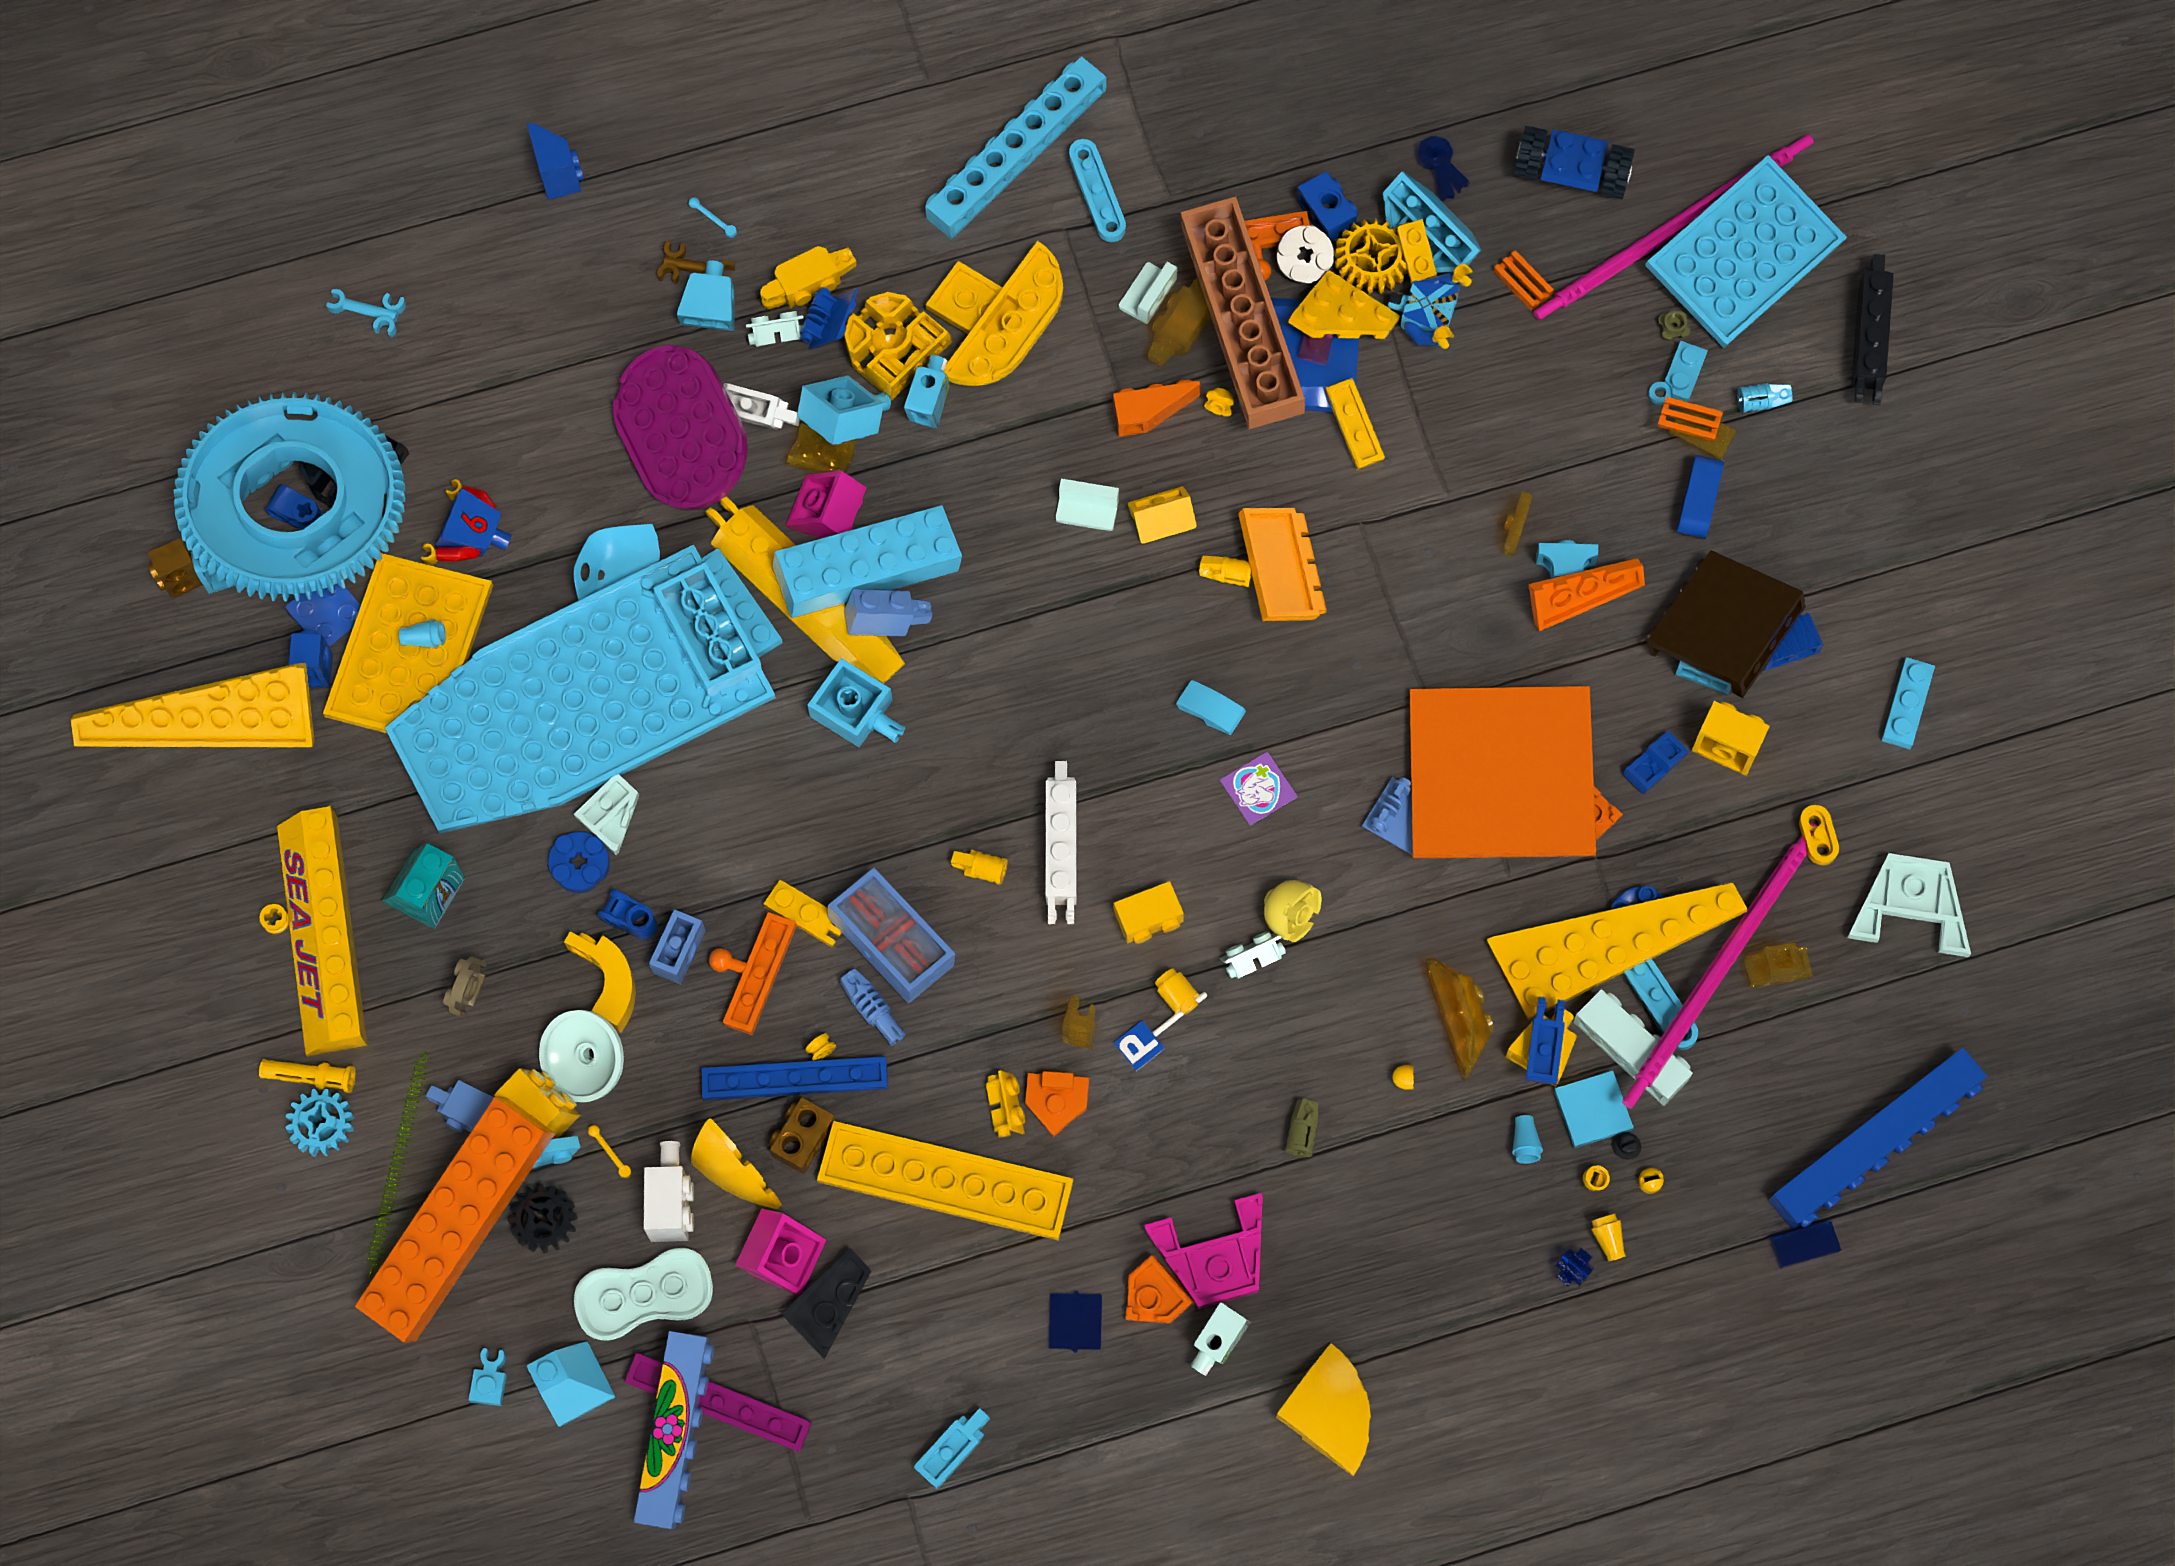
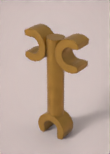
[657,241,736,284]

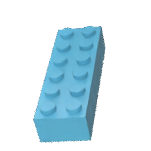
[772,505,962,618]

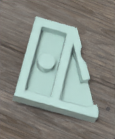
[574,774,639,855]

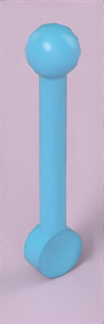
[688,197,737,238]

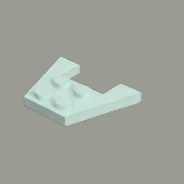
[1847,853,1971,957]

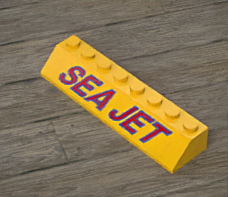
[277,806,368,1057]

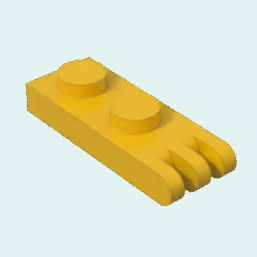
[763,880,842,947]

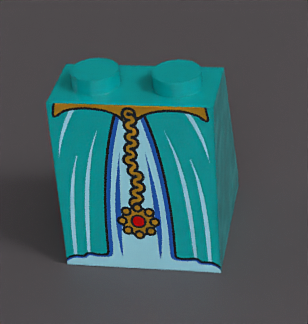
[382,843,465,929]

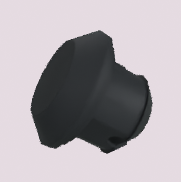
[1614,1132,1642,1160]

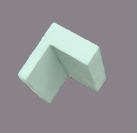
[1119,262,1177,324]
[1056,479,1119,531]

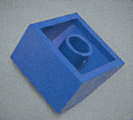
[527,123,584,200]

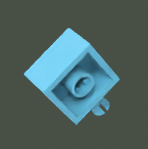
[797,375,891,445]
[807,658,905,748]

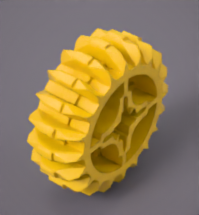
[1334,218,1408,295]

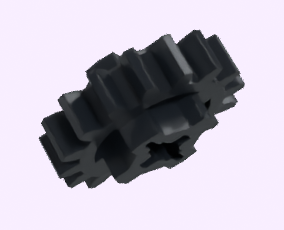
[508,1184,578,1254]

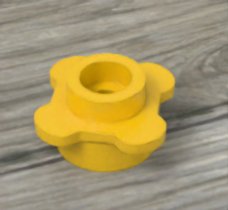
[1204,388,1234,416]

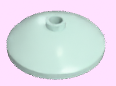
[539,1010,624,1102]

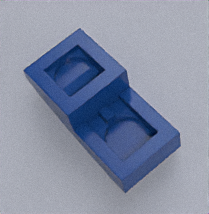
[1623,731,1689,795]

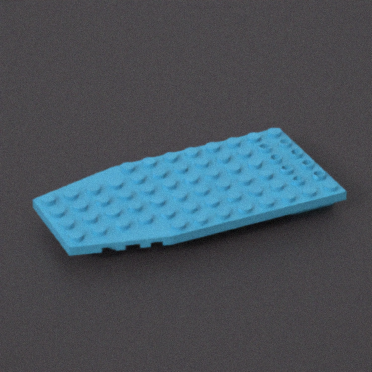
[385,544,776,834]

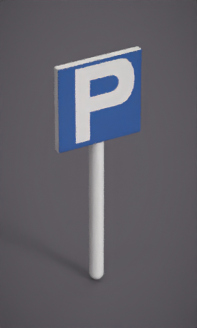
[1114,992,1207,1071]

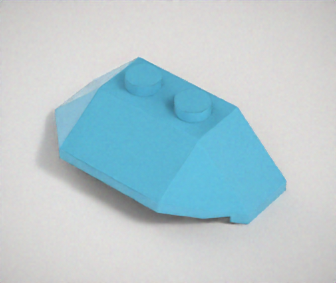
[1383,171,1481,273]

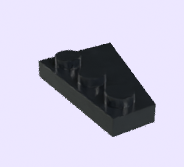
[781,1248,872,1359]

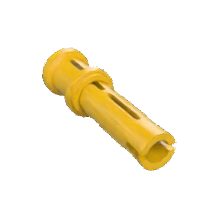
[259,1059,356,1093]

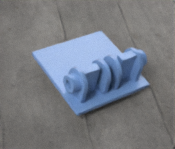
[1362,777,1413,856]

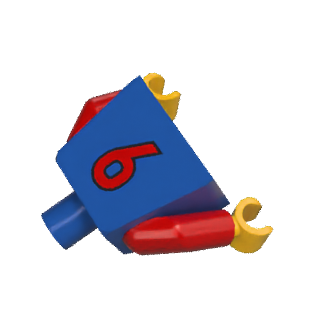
[420,479,512,565]

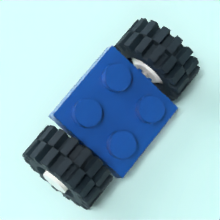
[1514,125,1635,200]

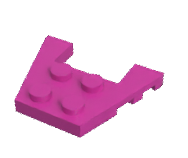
[1144,1193,1263,1309]

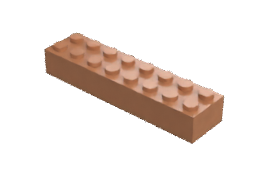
[1180,197,1305,429]

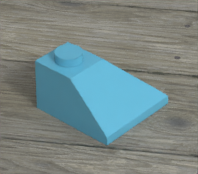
[526,1341,616,1427]

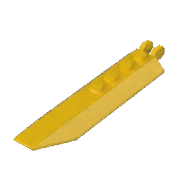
[705,496,905,684]

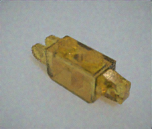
[1148,277,1210,367]

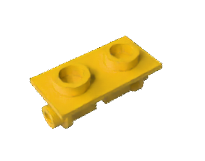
[1396,219,1437,283]
[986,1070,1025,1137]

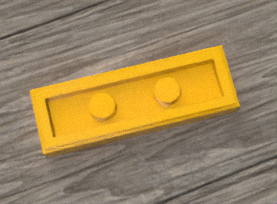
[1325,378,1385,470]

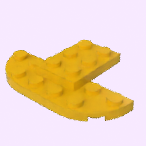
[926,241,1063,386]

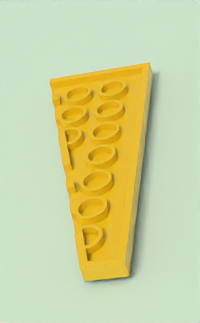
[71,663,315,747]
[1487,882,1747,1020]

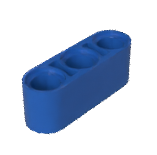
[1677,455,1724,539]

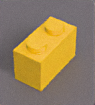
[1114,881,1184,944]

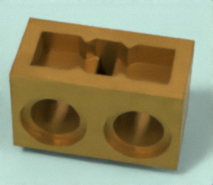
[148,538,203,599]
[769,1097,835,1175]

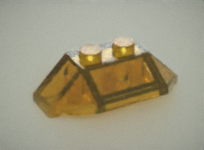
[1425,957,1494,1081]

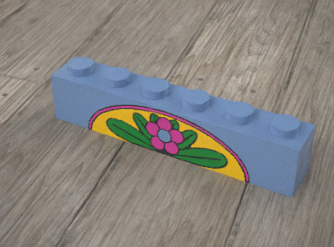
[634,1331,714,1529]

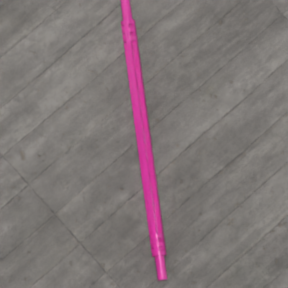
[1533,134,1814,321]
[1622,823,1817,1109]

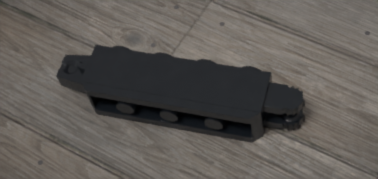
[1851,254,1894,405]

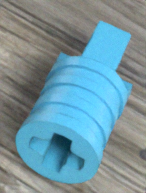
[1737,383,1792,413]

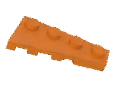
[1529,558,1645,632]

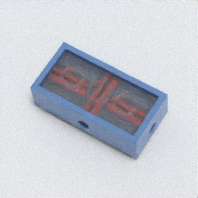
[828,868,955,1004]

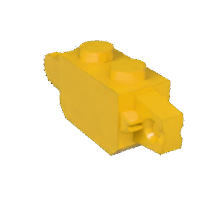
[760,246,857,310]

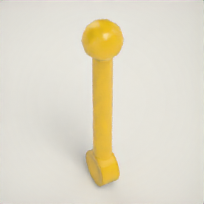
[588,1125,631,1178]

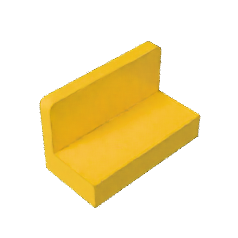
[1127,486,1197,544]

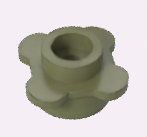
[1658,311,1690,340]

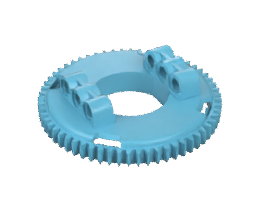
[174,392,406,602]

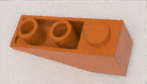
[1113,380,1200,437]

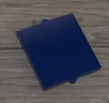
[1049,1291,1102,1353]

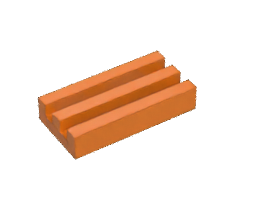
[1493,250,1554,311]
[1657,396,1723,442]

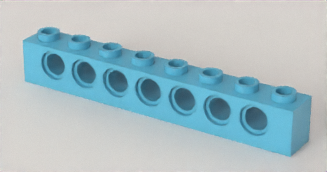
[925,56,1106,240]

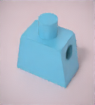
[677,260,735,331]

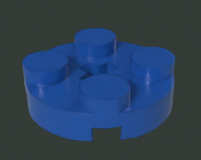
[548,832,610,893]

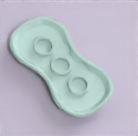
[574,1248,713,1340]

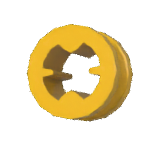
[259,904,289,934]
[805,1033,836,1061]

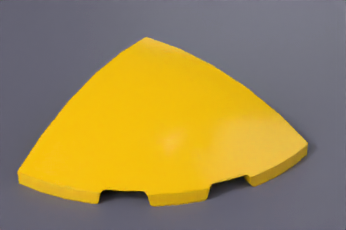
[691,1118,782,1209]
[1276,1343,1371,1476]

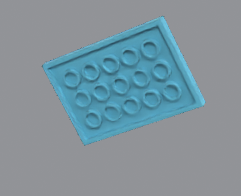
[1645,155,1847,348]

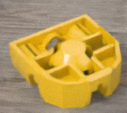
[844,292,952,401]

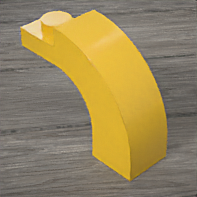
[564,932,636,1034]

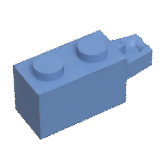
[844,589,932,636]
[426,1080,494,1133]

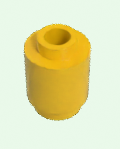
[1155,968,1199,1015]

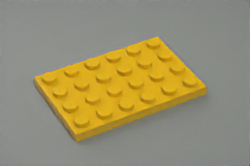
[323,553,493,733]

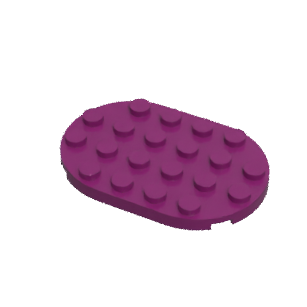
[613,345,748,510]

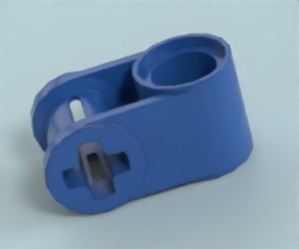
[265,484,323,530]
[596,889,658,939]

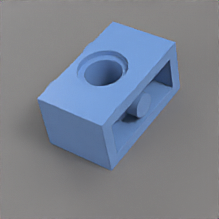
[649,909,706,985]

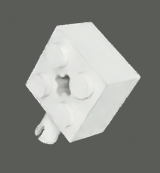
[644,1141,694,1242]

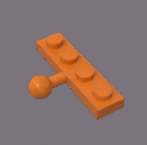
[1245,211,1310,281]
[709,912,797,1036]

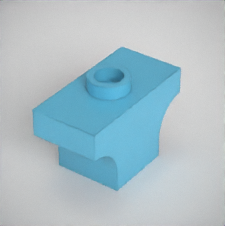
[1536,540,1598,579]

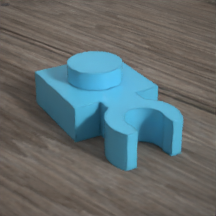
[469,1348,507,1406]

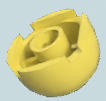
[1264,880,1322,942]

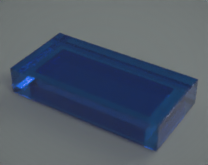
[1770,1221,1841,1269]

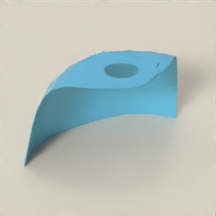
[574,524,660,601]

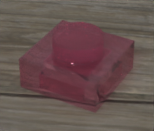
[1298,333,1334,365]

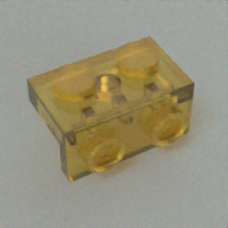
[787,422,856,473]

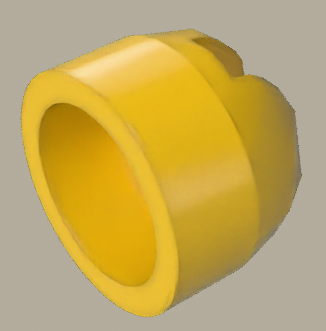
[1392,1065,1413,1090]
[1582,1165,1610,1191]
[1638,1167,1664,1194]

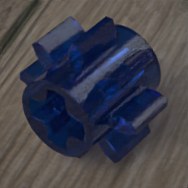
[1555,1248,1594,1287]

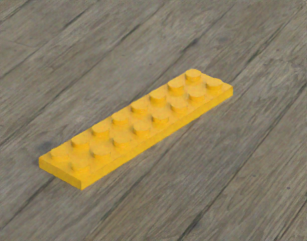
[817,1121,1074,1241]

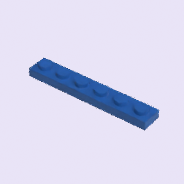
[701,1056,888,1101]

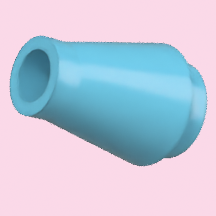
[399,619,446,649]
[1512,1115,1543,1164]

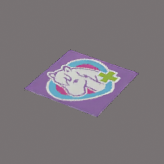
[1220,751,1298,826]

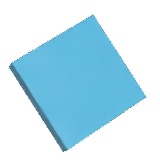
[1554,1071,1634,1148]

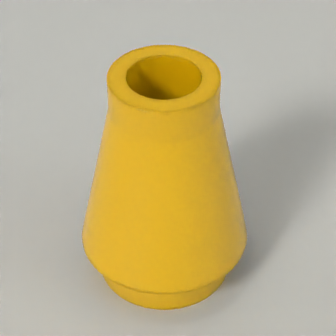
[1591,1213,1626,1262]

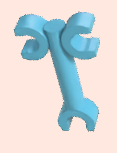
[326,289,406,338]

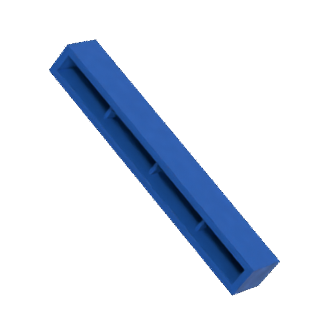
[1769,1048,1987,1230]

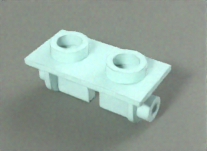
[746,311,804,347]
[1220,931,1286,979]

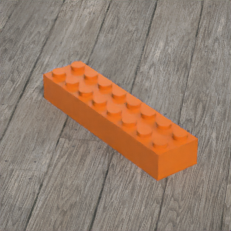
[355,1097,555,1343]

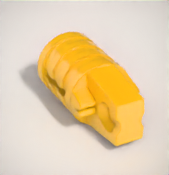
[1199,556,1252,588]
[951,850,1008,885]

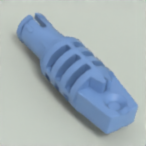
[840,969,906,1046]

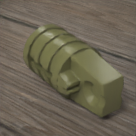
[1285,1098,1318,1157]

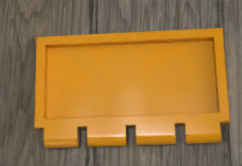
[1238,508,1327,621]

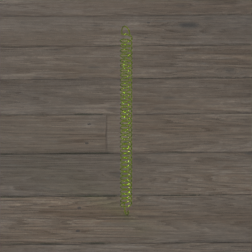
[366,1051,428,1277]

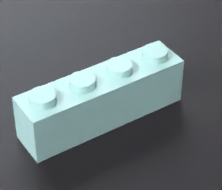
[1573,989,1693,1106]

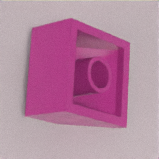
[786,471,866,539]
[735,1209,827,1296]

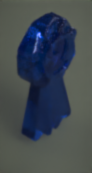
[1418,136,1469,201]

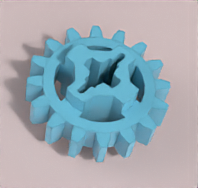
[285,1089,355,1157]

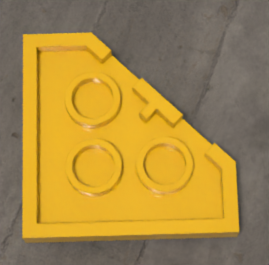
[1288,270,1401,339]

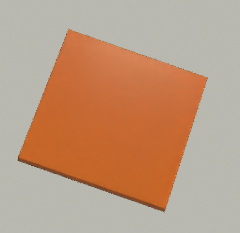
[1410,686,1596,858]

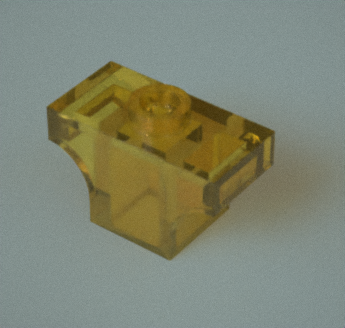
[1744,942,1813,989]

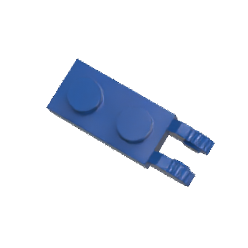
[1525,997,1565,1085]

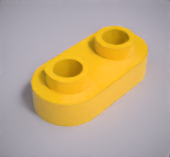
[1799,805,1839,865]

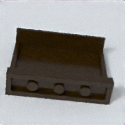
[1647,550,1806,698]

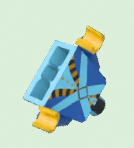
[1388,264,1473,349]

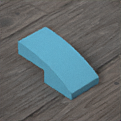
[1176,680,1246,735]

